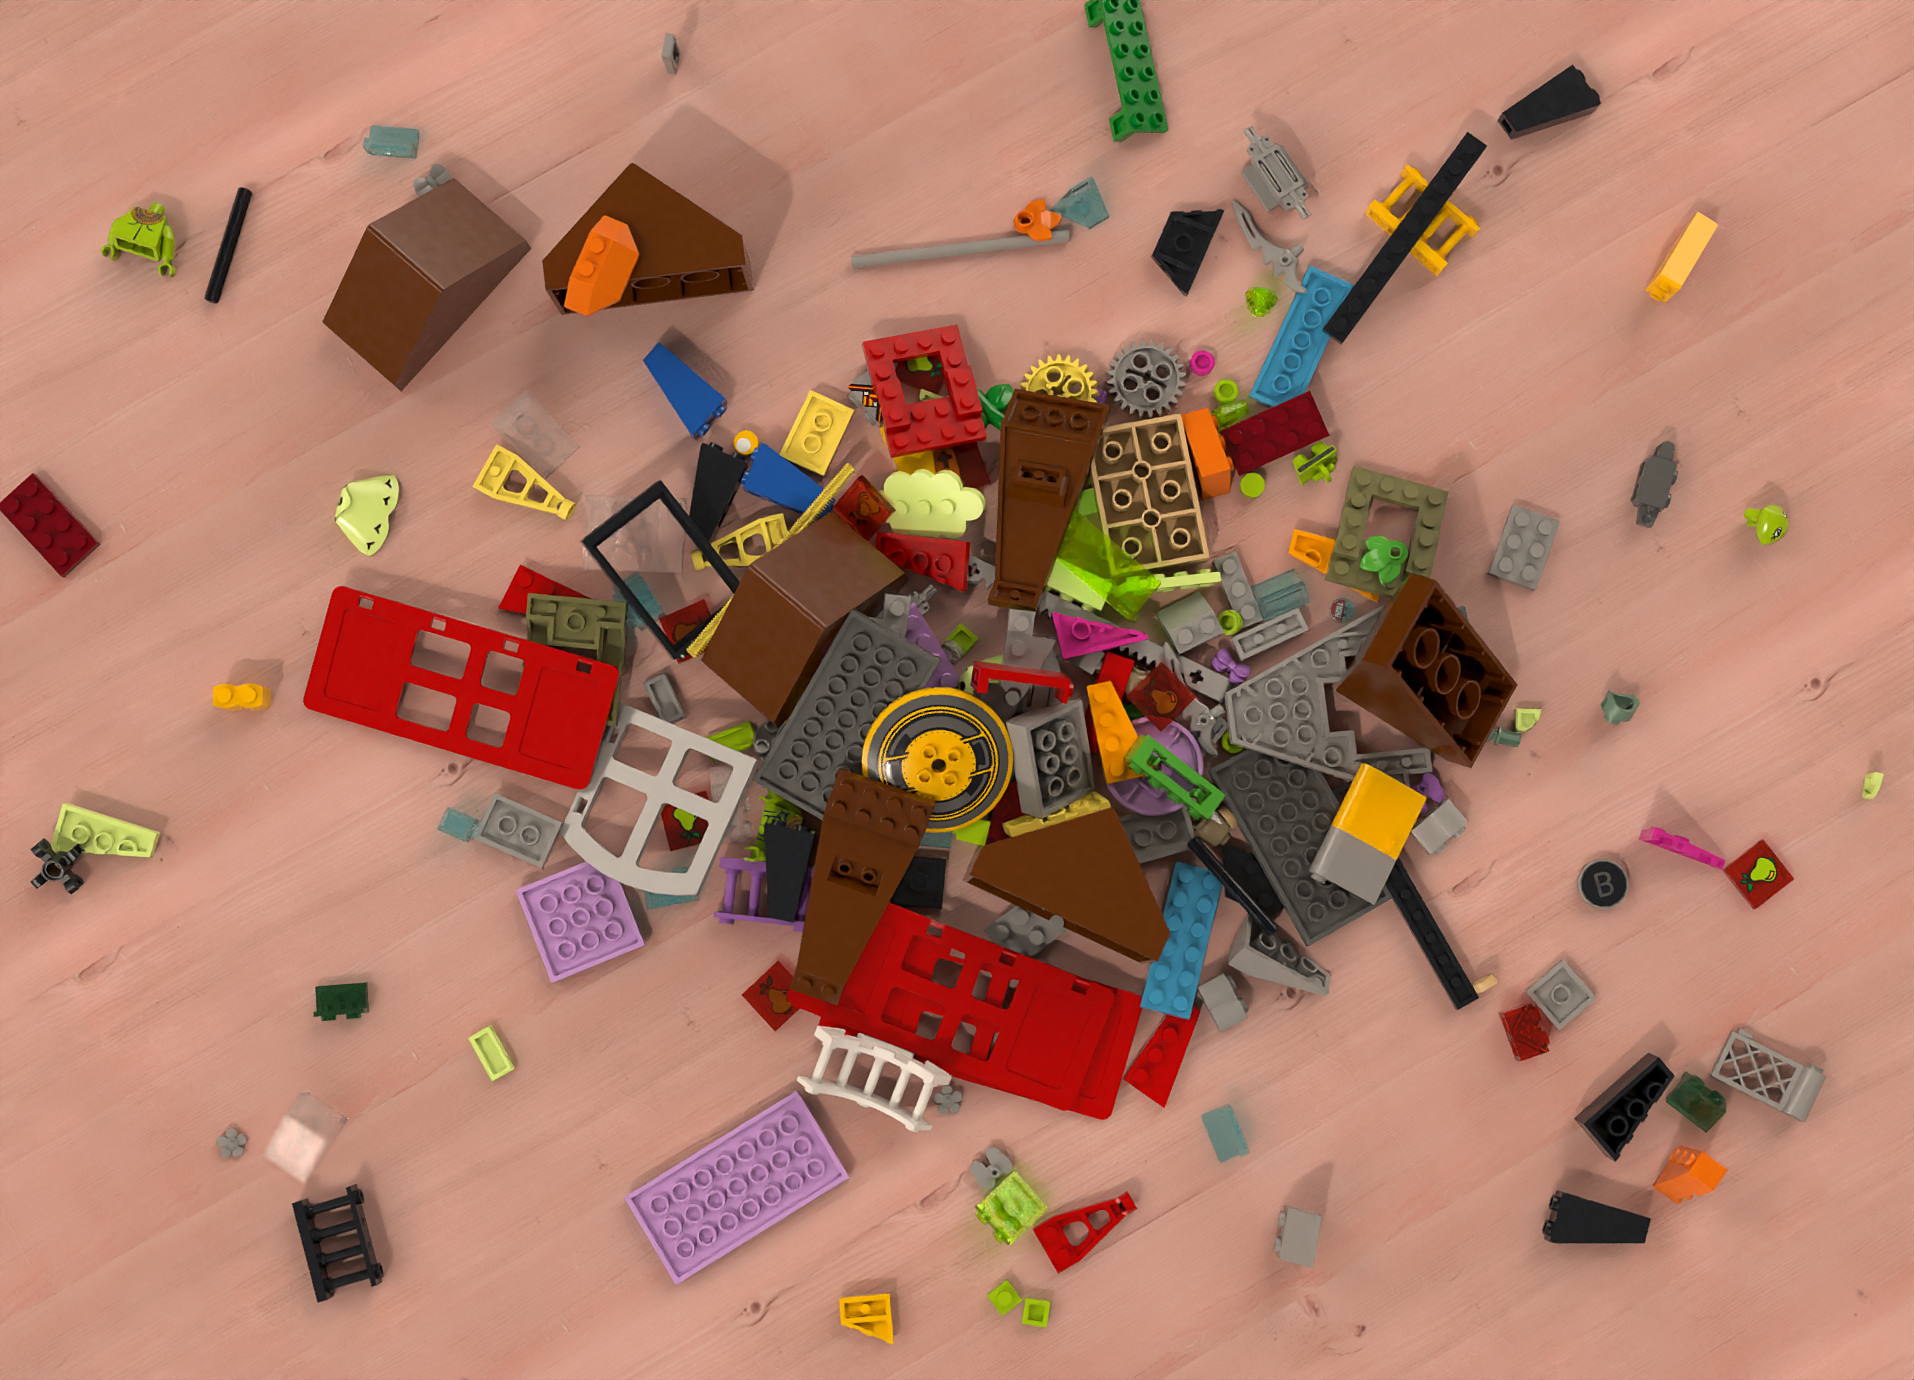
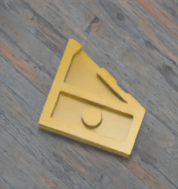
[839,1293,894,1344]

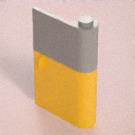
[1309,763,1427,905]

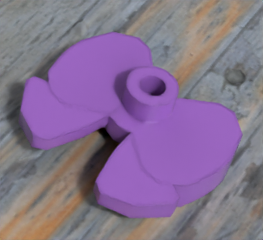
[1212,649,1250,684]
[1410,773,1445,814]

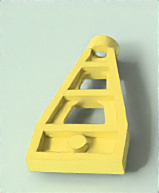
[472,444,576,521]
[691,513,788,571]

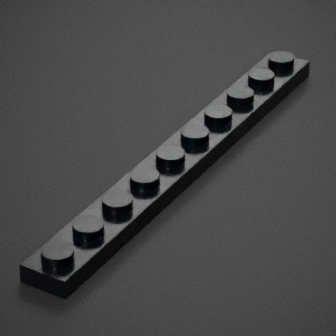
[1322,132,1487,345]
[1332,781,1479,1010]

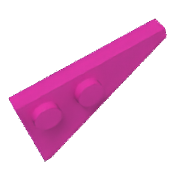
[1051,612,1148,660]
[1639,826,1726,870]

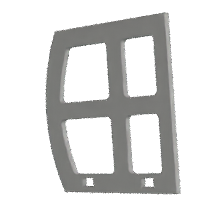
[559,702,759,896]

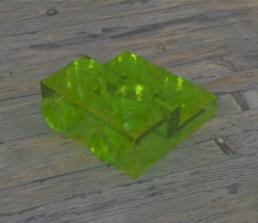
[974,1170,1048,1245]

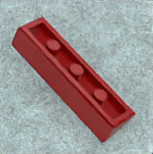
[1084,651,1134,754]

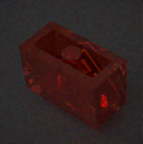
[1498,1003,1550,1061]

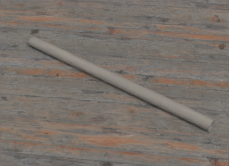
[851,230,1070,268]

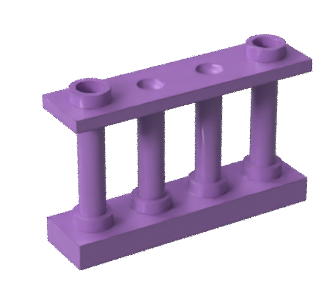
[713,857,814,932]

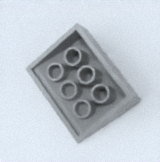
[1006,699,1096,819]

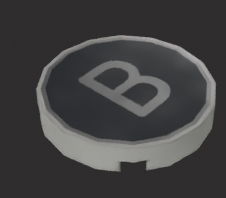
[1577,859,1629,909]

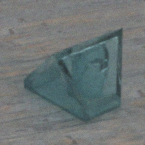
[1049,176,1109,229]

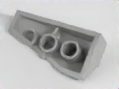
[1228,914,1330,996]

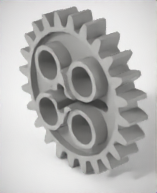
[1106,339,1186,419]

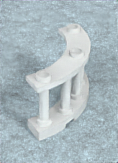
[797,1026,952,1132]

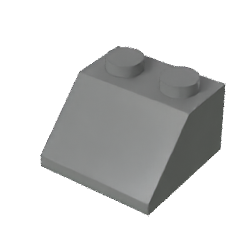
[1155,592,1224,655]
[1273,1205,1322,1268]

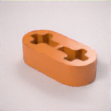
[934,448,961,478]

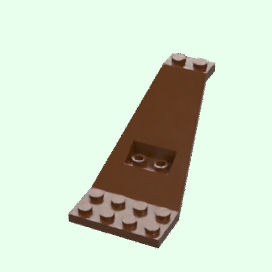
[988,389,1110,614]
[789,768,935,1005]

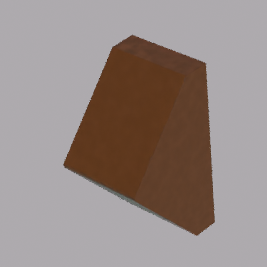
[542,163,754,315]
[322,178,531,391]
[701,512,909,728]
[1336,574,1518,768]
[962,808,1170,964]

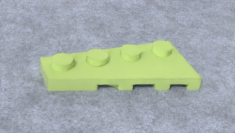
[1112,569,1221,600]
[51,803,160,857]

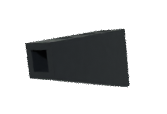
[1497,65,1601,140]
[689,442,749,544]
[764,819,816,923]
[1542,1190,1651,1243]

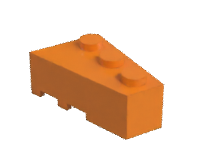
[1181,407,1234,500]
[1652,1145,1728,1204]

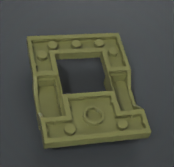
[1325,466,1449,598]
[521,593,628,726]

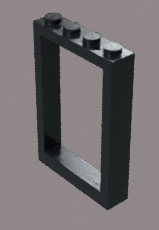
[579,480,740,660]

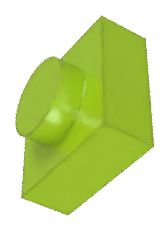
[987,1279,1022,1316]

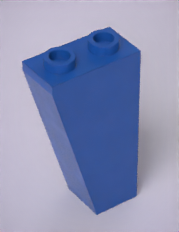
[643,342,728,440]
[741,442,835,521]

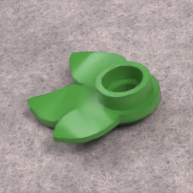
[1360,536,1408,585]

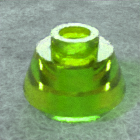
[1245,287,1278,317]

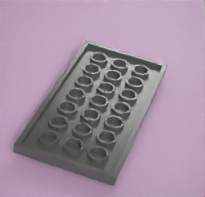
[753,609,941,820]
[1207,749,1393,947]

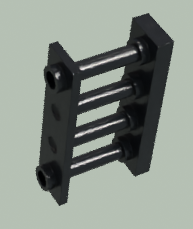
[292,1184,384,1303]

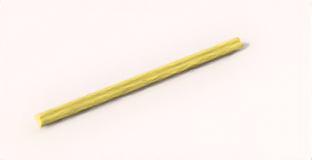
[687,463,857,658]

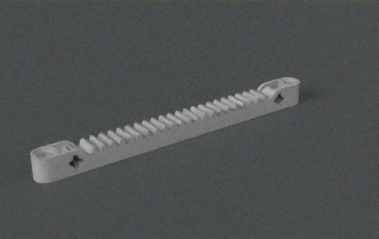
[967,554,1234,705]

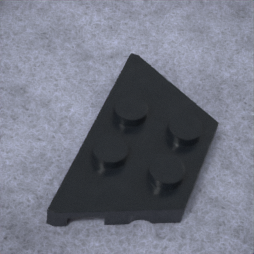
[1151,209,1224,297]
[1222,843,1283,917]

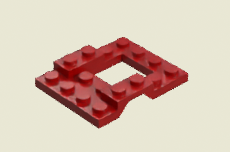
[862,324,987,458]

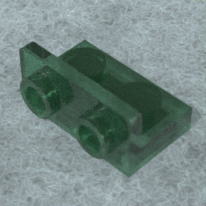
[313,982,369,1021]
[1666,1072,1726,1133]

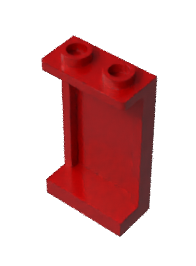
[971,661,1073,704]

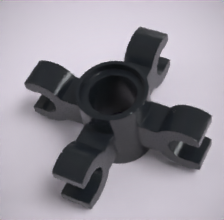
[30,838,85,894]

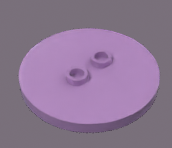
[1103,716,1203,816]

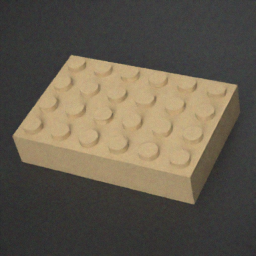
[1089,413,1210,580]

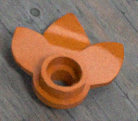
[1013,199,1062,241]

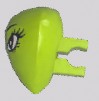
[1744,504,1789,546]

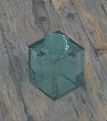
[437,807,479,843]

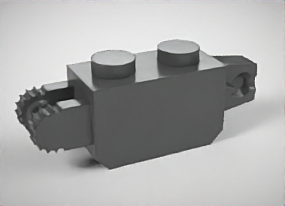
[1630,441,1678,528]

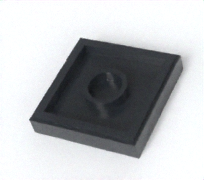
[892,856,946,909]

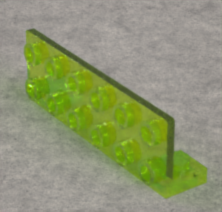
[1057,509,1161,623]

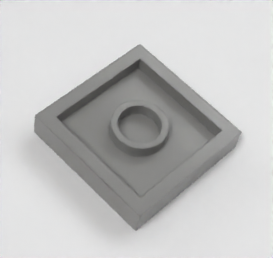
[1524,959,1596,1031]

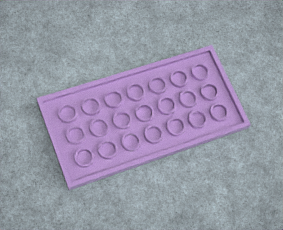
[624,1090,850,1285]

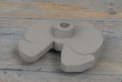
[413,164,451,196]
[970,1147,1013,1190]

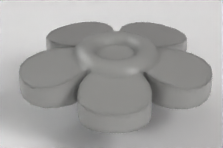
[933,1085,962,1114]
[216,1129,247,1158]

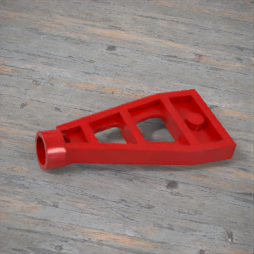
[1032,1191,1137,1274]

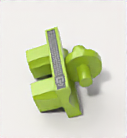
[1292,441,1338,485]

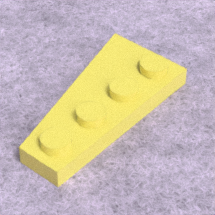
[1002,791,1111,837]

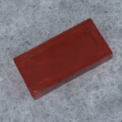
[952,442,991,489]

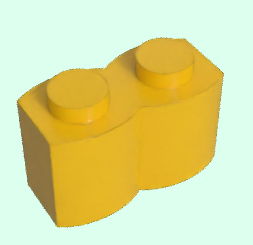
[212,683,271,711]

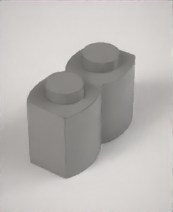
[1410,799,1468,855]
[1197,973,1249,1032]

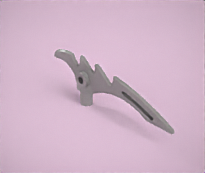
[1232,200,1307,293]
[1164,642,1225,757]

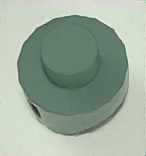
[1600,689,1640,725]

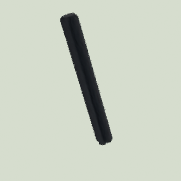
[204,187,252,304]
[1187,836,1278,936]

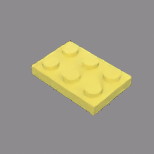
[779,390,855,477]

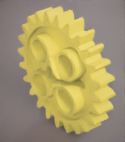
[1020,354,1099,403]

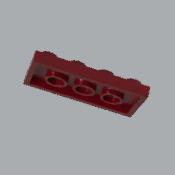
[1219,391,1330,476]
[0,473,101,578]

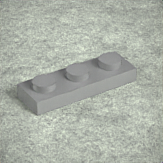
[1212,552,1263,629]
[1230,608,1309,661]

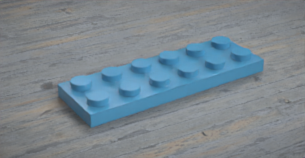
[1248,265,1354,408]
[1140,861,1222,1020]

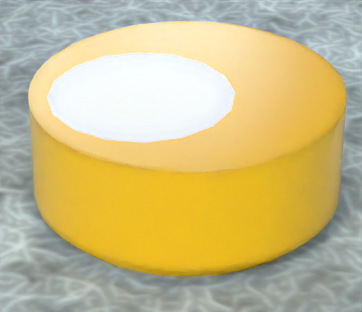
[734,430,759,456]

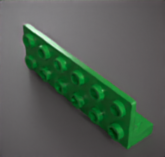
[1084,0,1168,142]

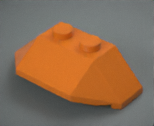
[564,215,640,317]

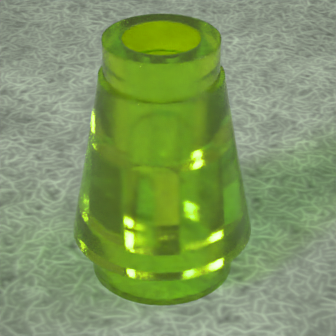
[1211,399,1249,429]

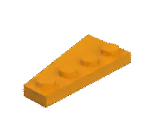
[1287,529,1379,603]
[1086,681,1154,784]

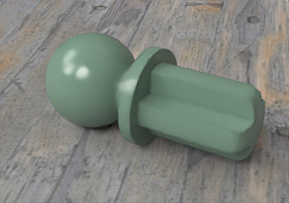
[1486,726,1521,747]

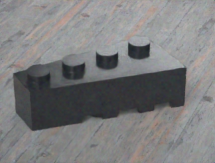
[1574,1053,1675,1162]

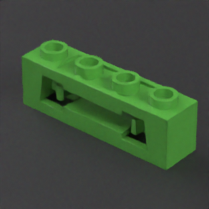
[1124,735,1225,820]

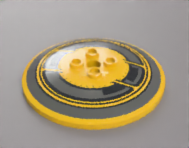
[862,687,1013,833]

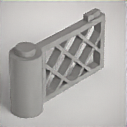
[1710,1029,1826,1123]

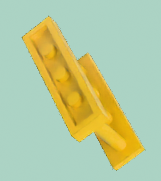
[1365,164,1480,277]

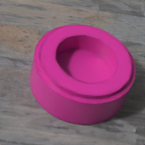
[1190,350,1215,376]

